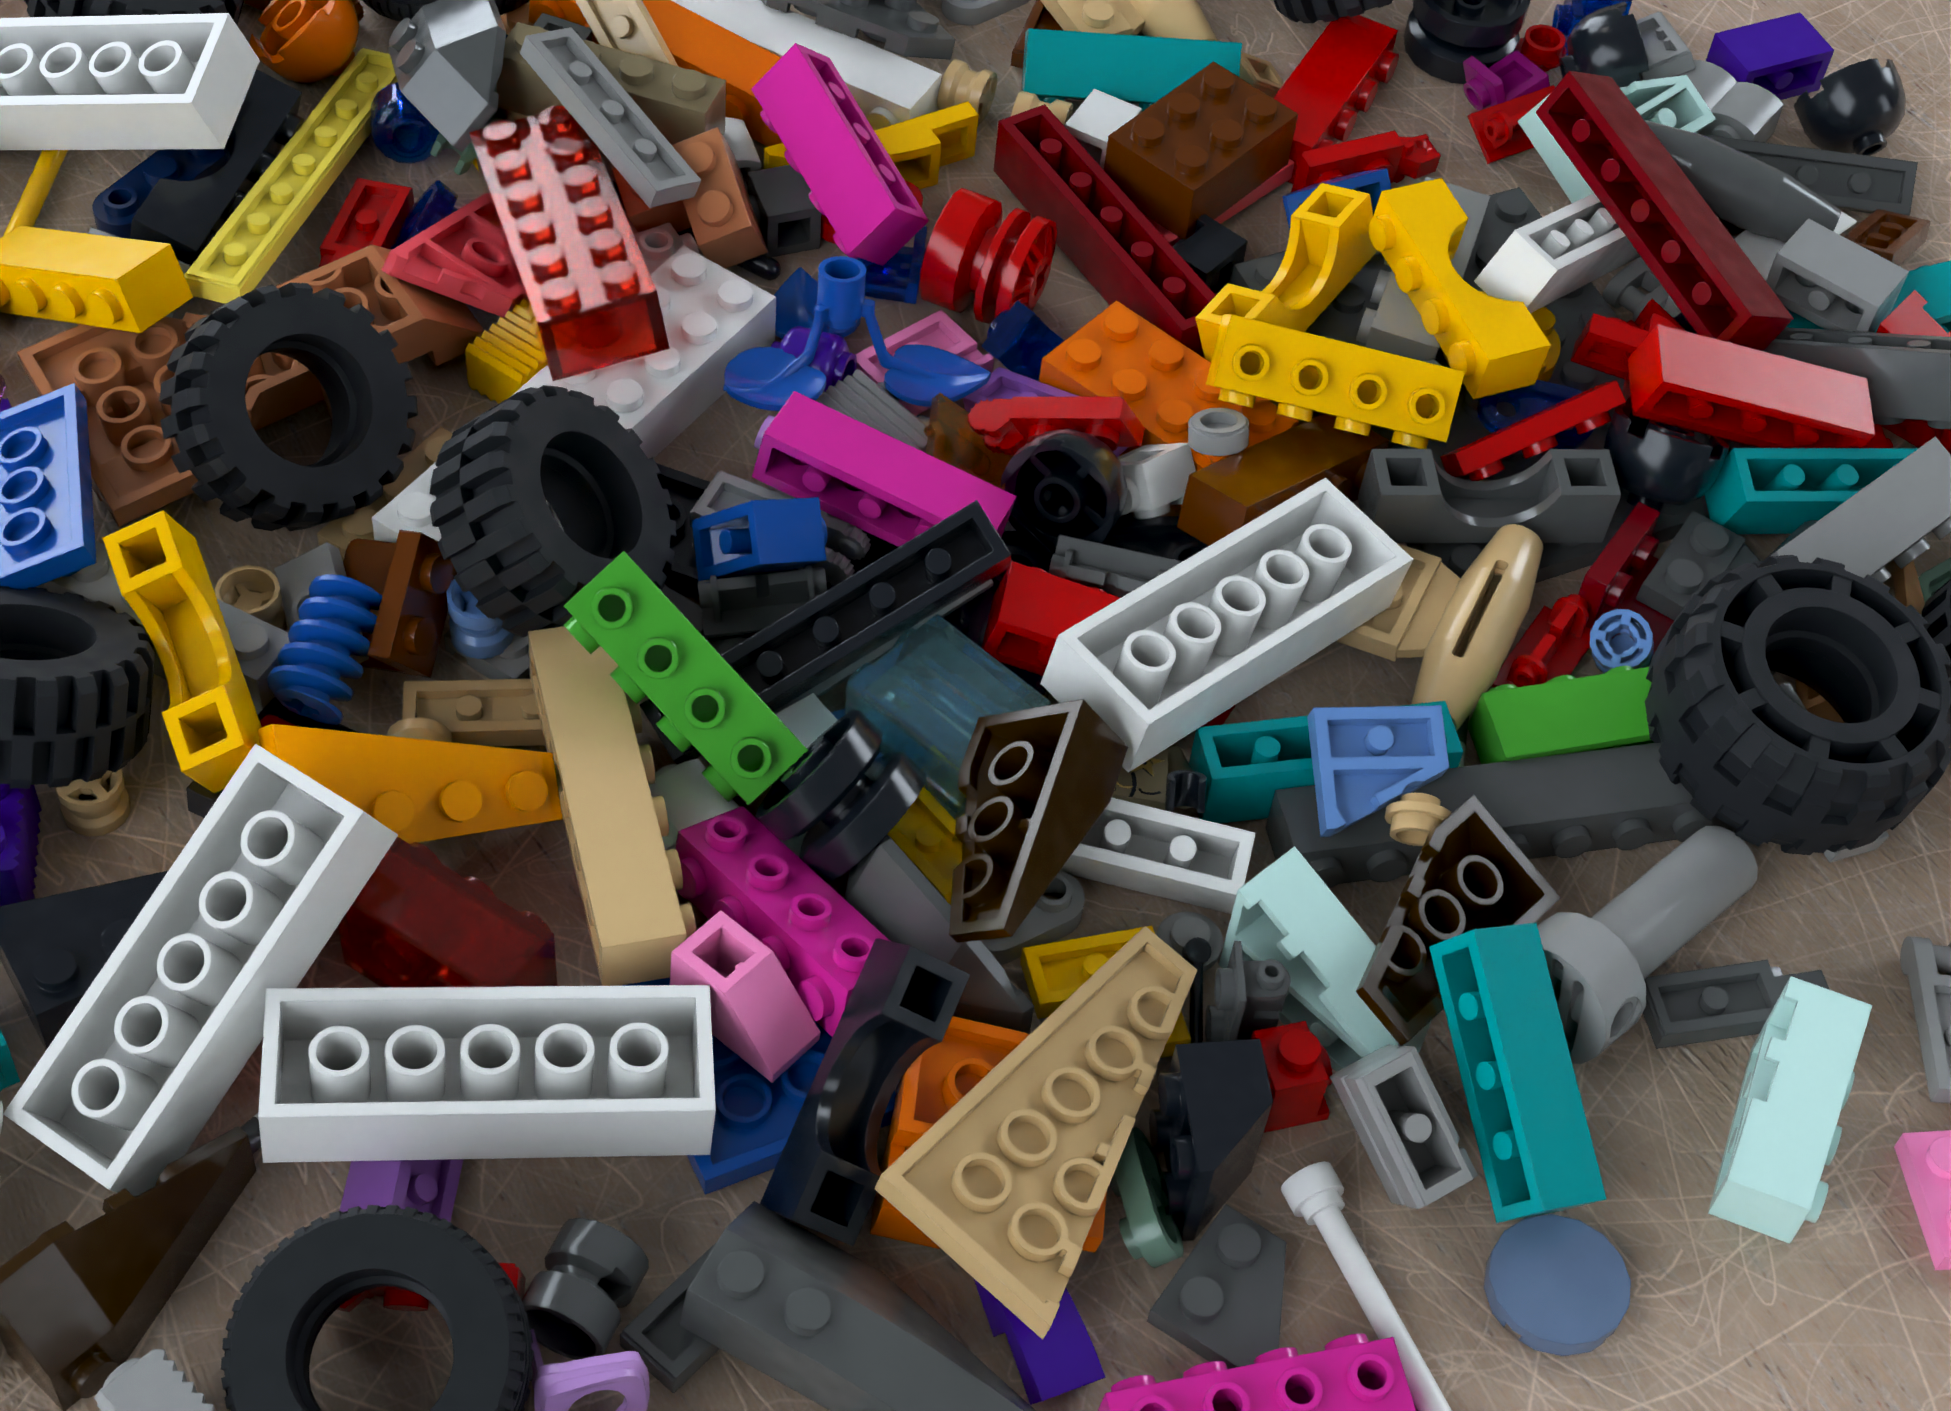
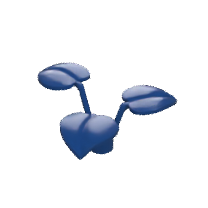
[723,256,991,411]

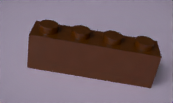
[1177,414,1389,546]

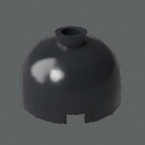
[1559,1,1649,88]
[1794,58,1906,156]
[1604,408,1729,513]
[1000,429,1127,554]

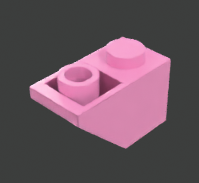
[670,910,821,1083]

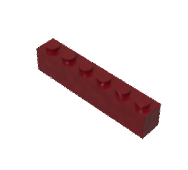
[1535,71,1794,351]
[993,104,1216,358]

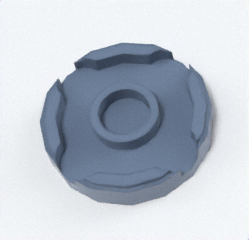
[1484,1214,1631,1356]

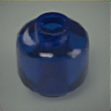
[370,82,440,164]

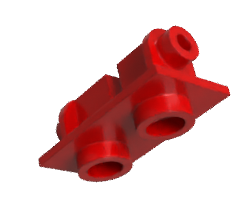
[1467,85,1555,164]
[1491,594,1591,688]

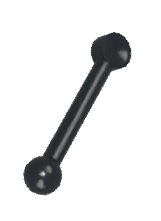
[1182,937,1212,1043]

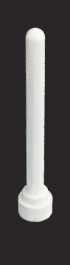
[1281,1161,1452,1411]

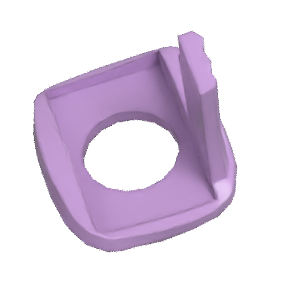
[530,1329,650,1411]

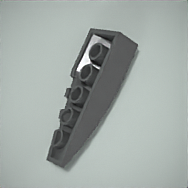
[679,1201,1036,1411]

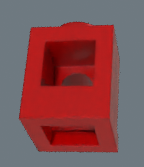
[1251,1021,1332,1133]

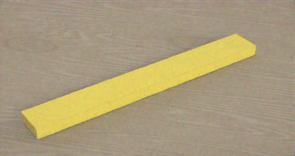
[184,48,401,304]

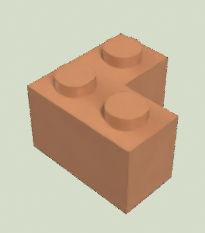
[612,127,768,269]

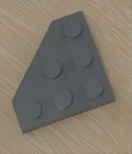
[761,0,956,60]

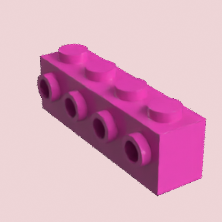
[751,43,929,266]
[752,391,1017,547]
[675,806,890,1037]
[1098,1333,1416,1411]

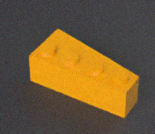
[258,724,563,847]

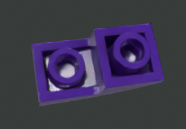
[973,1278,1106,1405]

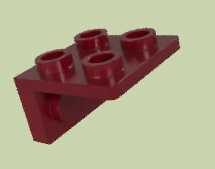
[1578,502,1674,654]

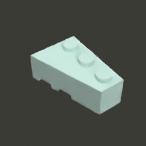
[1517,75,1716,203]
[1219,846,1431,1072]
[1708,976,1873,1244]

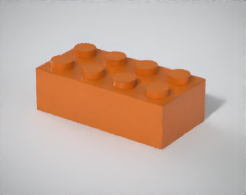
[1039,300,1299,507]

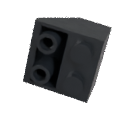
[1149,1039,1273,1241]

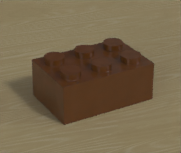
[1104,61,1298,239]

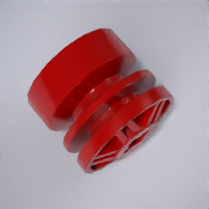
[919,188,1057,334]

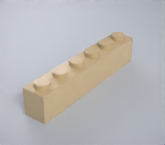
[528,626,697,986]

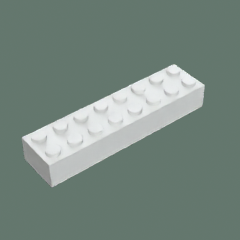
[372,246,776,574]

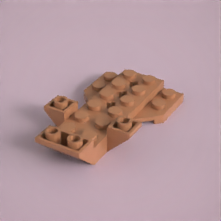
[17,244,484,527]

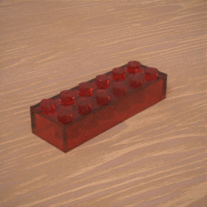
[469,106,670,381]

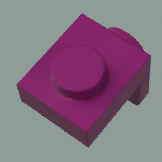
[1463,50,1550,111]

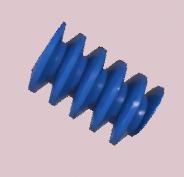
[267,574,382,725]

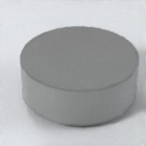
[1188,408,1249,456]

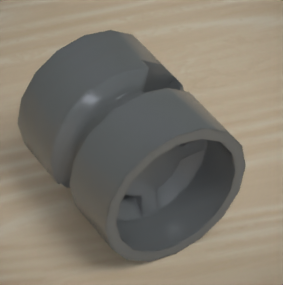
[522,1218,649,1360]

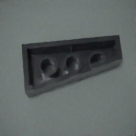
[0,870,169,1050]

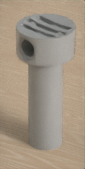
[1537,826,1758,1064]

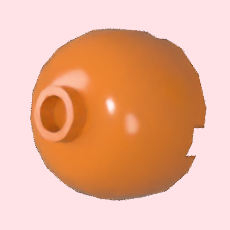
[249,0,359,83]

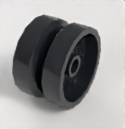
[1404,0,1530,84]
[755,710,927,882]

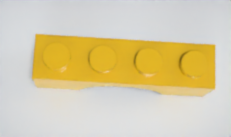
[1368,178,1551,400]
[1195,183,1377,362]
[102,510,262,793]

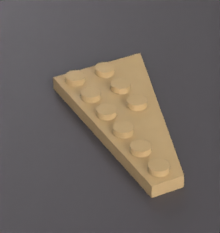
[874,926,1197,1340]

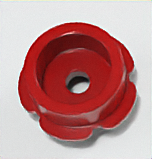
[1517,24,1567,72]

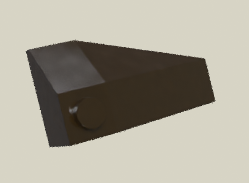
[949,699,1128,943]
[1356,795,1561,1046]
[0,1126,256,1411]

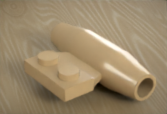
[1040,0,1218,41]
[1337,524,1543,731]

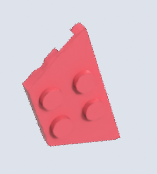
[382,193,560,317]

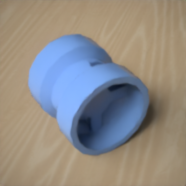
[446,579,514,659]
[1590,609,1654,674]

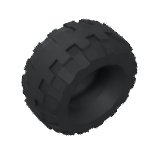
[1645,555,1951,855]

